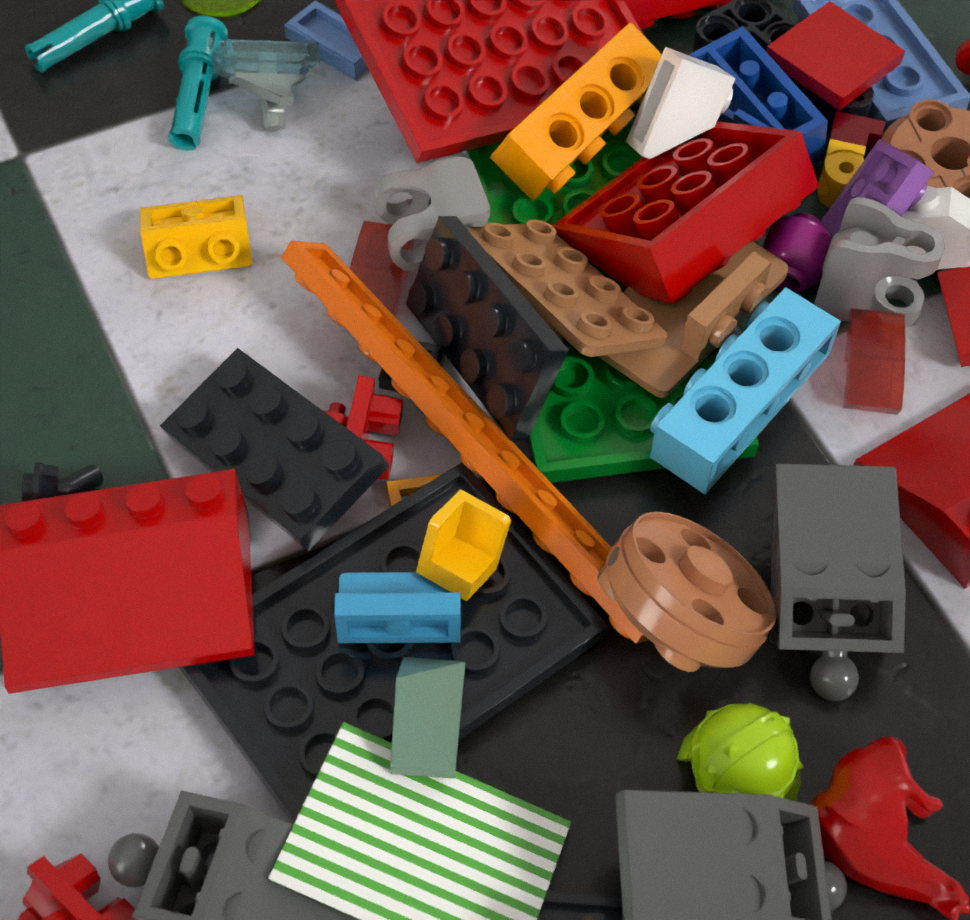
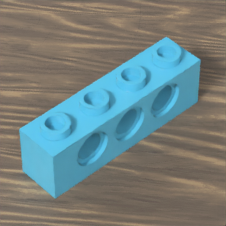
[650,287,841,494]

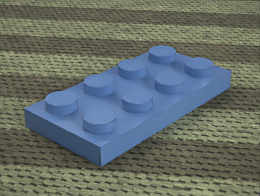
[793,0,970,133]

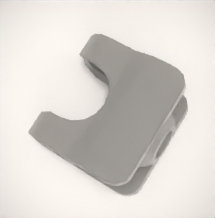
[373,157,490,271]
[814,197,945,329]

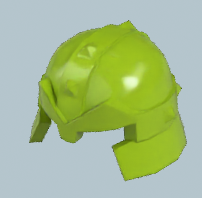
[676,703,804,801]

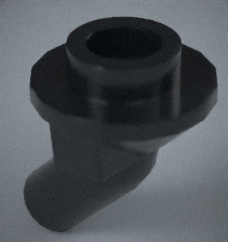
[22,462,103,502]

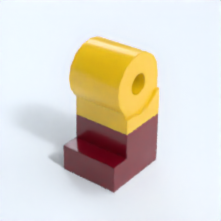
[817,111,885,208]

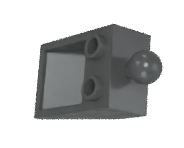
[769,464,906,702]
[108,790,359,920]
[615,790,847,920]

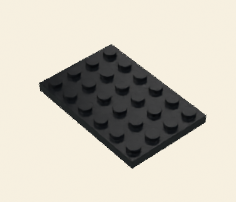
[179,462,609,825]

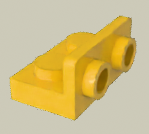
[140,195,252,279]

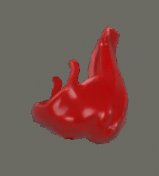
[810,736,970,920]

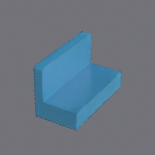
[334,572,461,643]

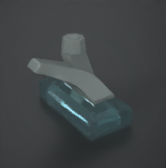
[211,39,320,131]

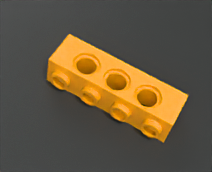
[490,22,662,201]

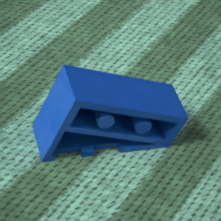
[689,26,828,166]

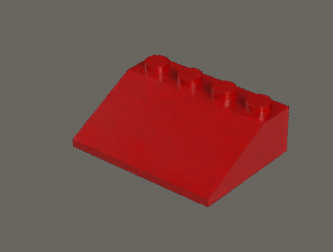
[552,121,819,304]
[853,393,970,589]
[0,469,255,694]

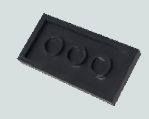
[406,216,569,440]
[160,348,389,551]

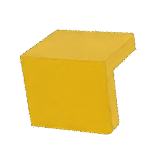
[416,489,511,601]

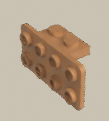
[467,220,668,357]
[598,242,788,398]

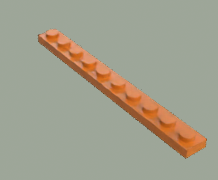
[281,240,649,644]

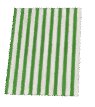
[268,722,571,920]

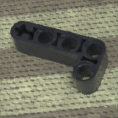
[692,0,874,137]

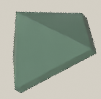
[390,657,465,779]

